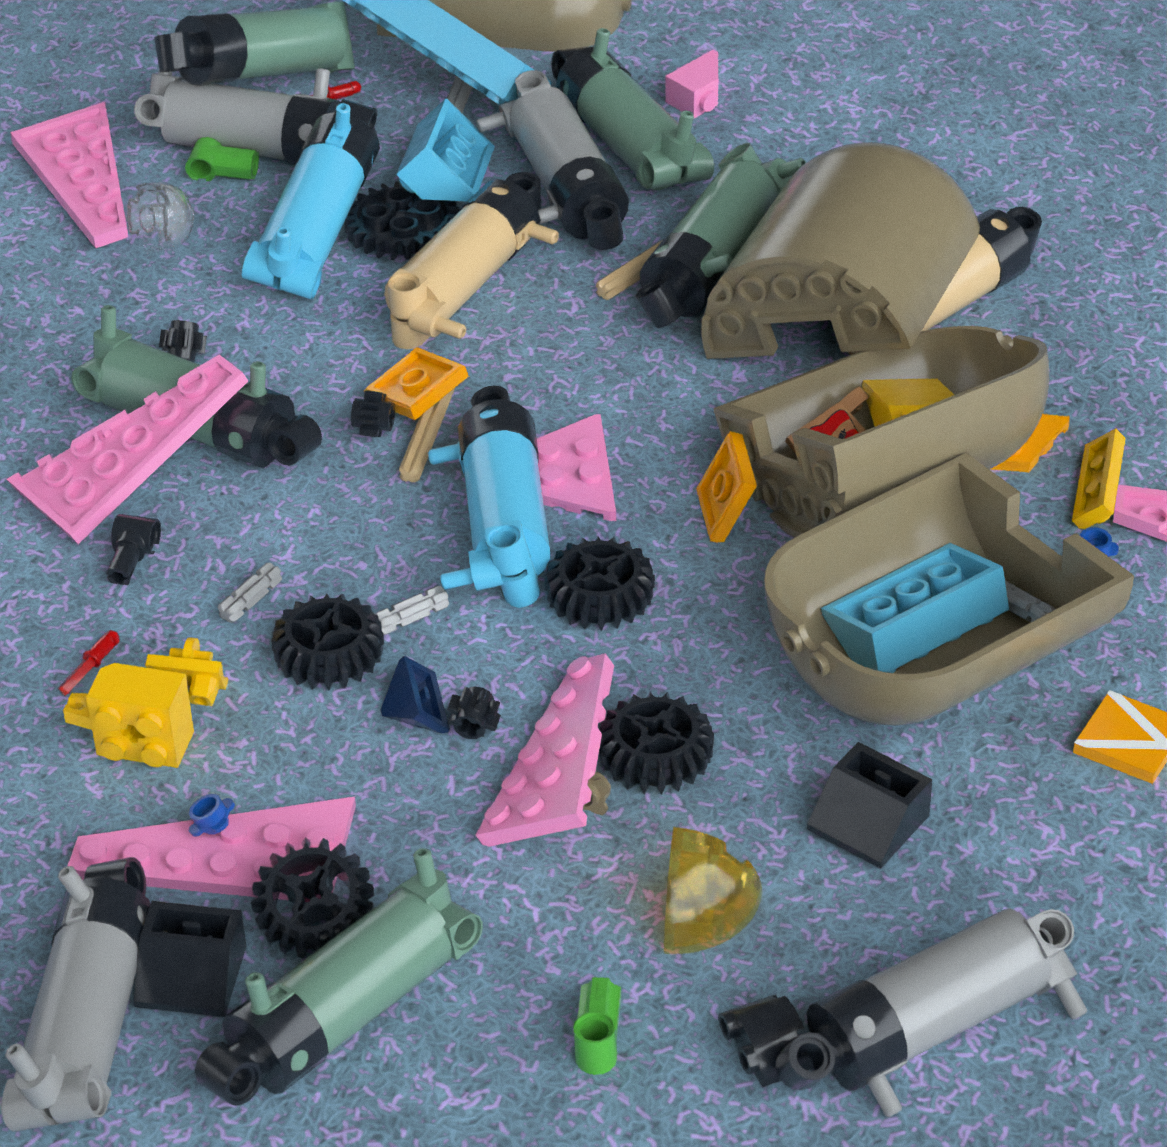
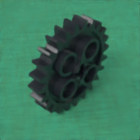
[344,181,459,260]

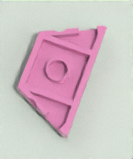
[537,414,616,521]

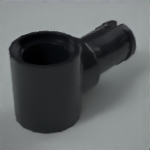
[106,514,161,585]

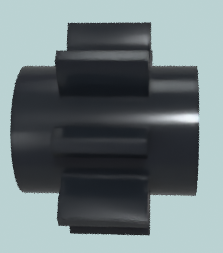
[159,320,207,362]
[351,390,395,437]
[447,686,501,739]

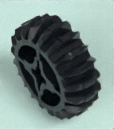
[545,536,655,631]
[271,593,384,690]
[599,692,714,795]
[251,837,375,959]

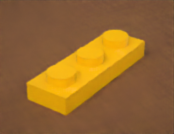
[1072,428,1126,529]

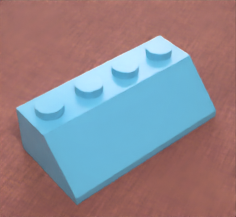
[396,98,495,201]
[821,543,1009,673]

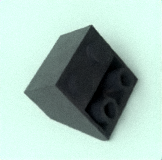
[807,742,932,869]
[134,901,247,1017]

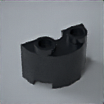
[718,995,813,1087]

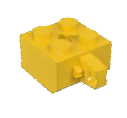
[63,663,194,768]

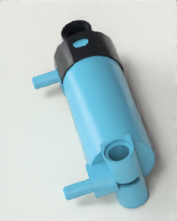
[242,99,380,300]
[428,385,550,608]

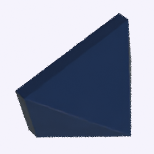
[380,656,450,734]

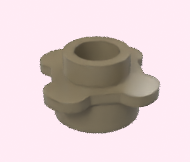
[583,771,611,816]

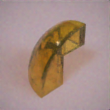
[664,827,762,954]

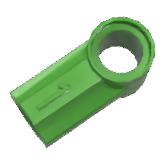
[185,137,259,181]
[573,977,622,1075]

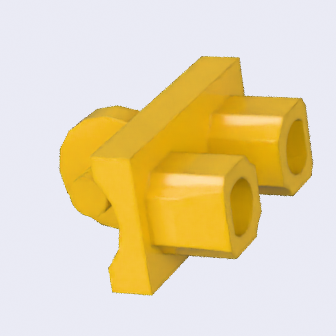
[145,637,229,706]

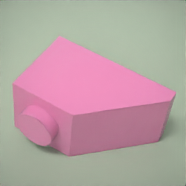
[665,49,718,118]

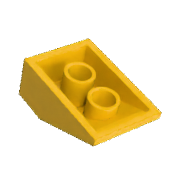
[862,379,954,427]

